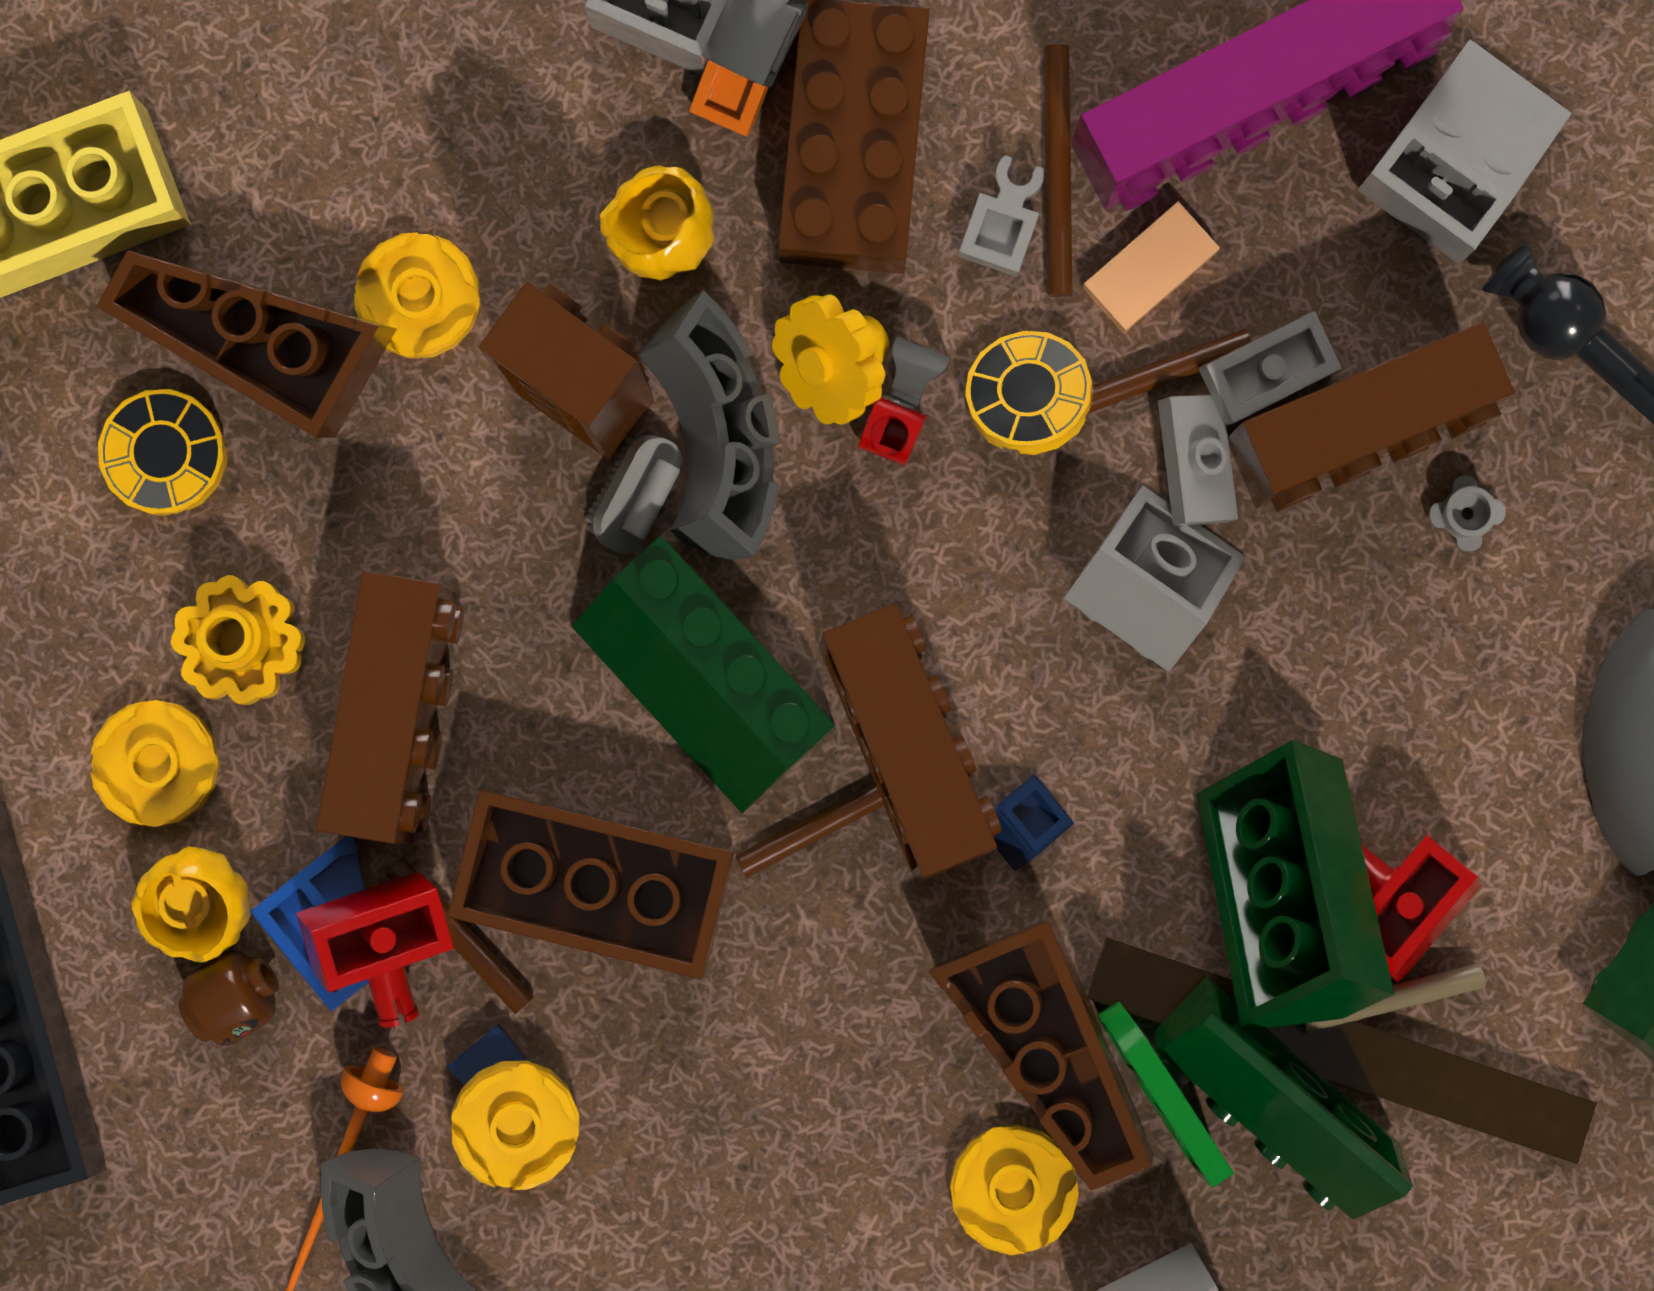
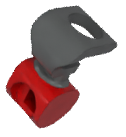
[858,337,951,466]

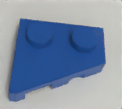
[250,836,368,1012]

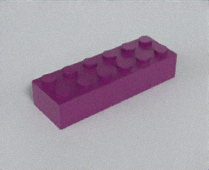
[1071,0,1464,211]

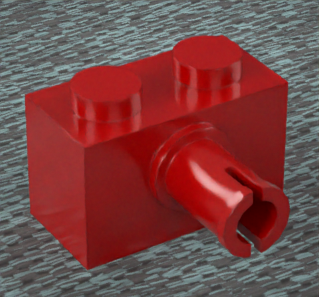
[1361,835,1482,983]
[296,871,454,1028]

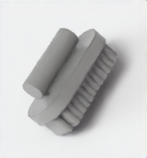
[585,434,683,554]

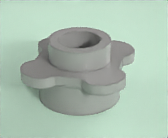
[1428,476,1506,552]

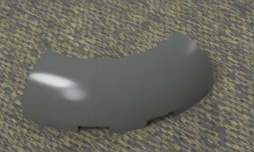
[702,0,809,87]
[638,290,780,560]
[1582,608,1654,877]
[321,1149,476,1291]

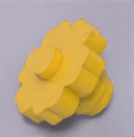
[772,294,890,425]
[171,575,305,705]

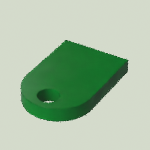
[1096,1001,1235,1188]

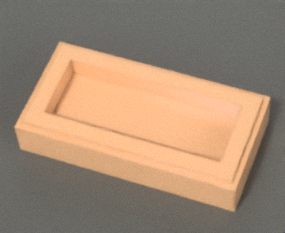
[1082,201,1220,334]

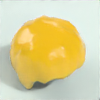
[600,165,715,281]
[131,846,251,962]

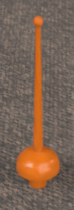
[285,1047,405,1291]

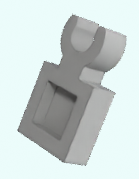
[958,155,1044,277]

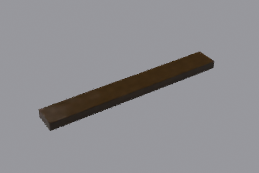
[1086,937,1597,1165]

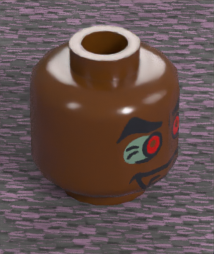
[178,950,279,1046]

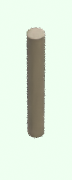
[1298,963,1486,1033]

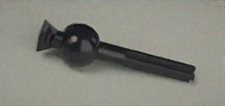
[1482,241,1654,424]

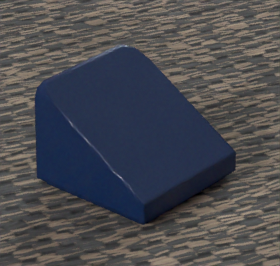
[993,774,1074,871]

